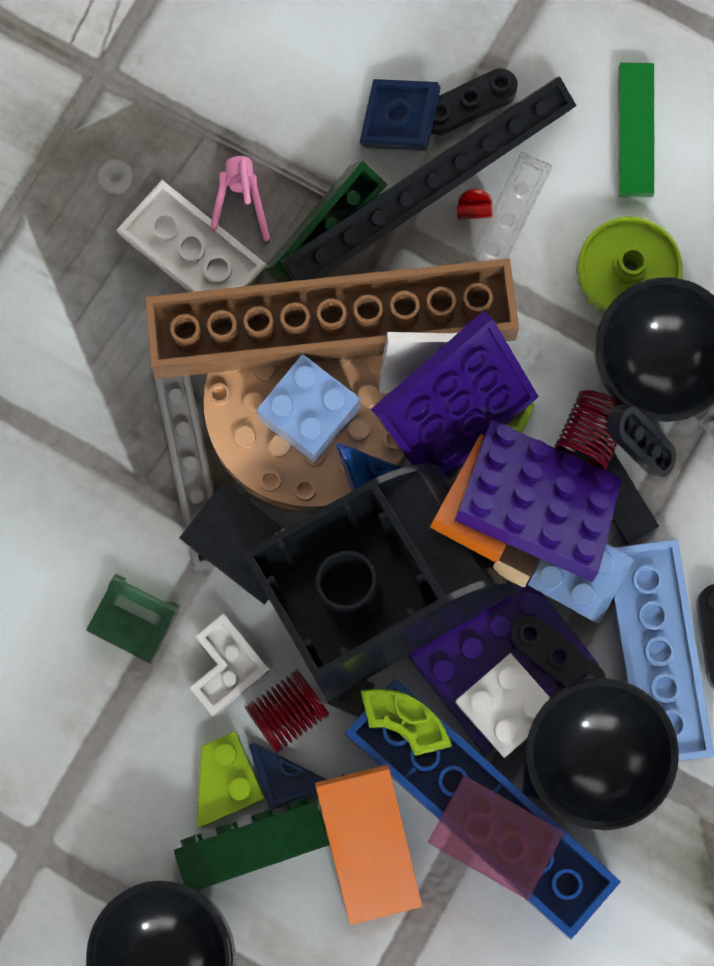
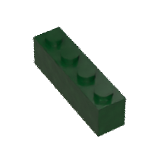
[263,160,388,283]
[173,797,330,890]

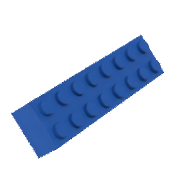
[345,678,621,940]

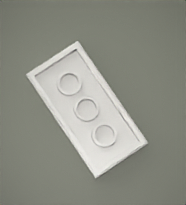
[116,180,266,292]

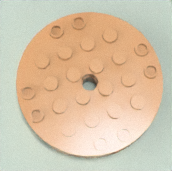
[204,355,406,514]

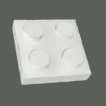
[455,653,550,759]

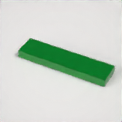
[618,62,654,197]

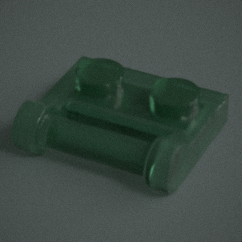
[86,573,181,664]

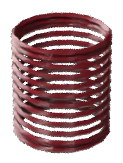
[554,390,621,470]
[244,669,329,753]

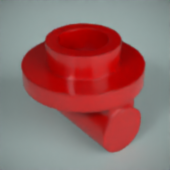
[457,189,493,220]

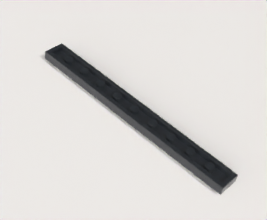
[280,76,577,281]

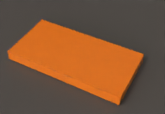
[430,434,507,563]
[315,765,422,925]

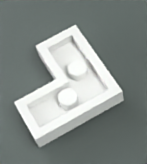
[190,614,270,717]

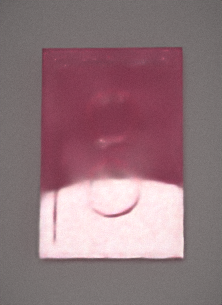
[427,776,564,900]

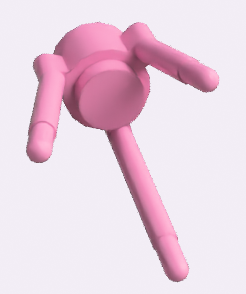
[210,156,270,242]

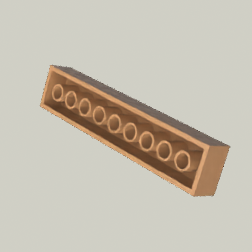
[145,258,519,379]

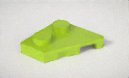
[197,731,265,828]

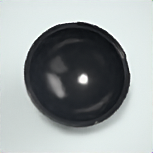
[594,277,714,422]
[526,678,679,831]
[86,881,236,966]

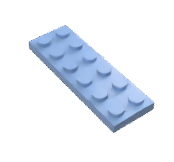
[613,539,714,762]

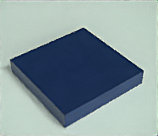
[360,79,441,151]

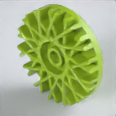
[576,216,683,312]

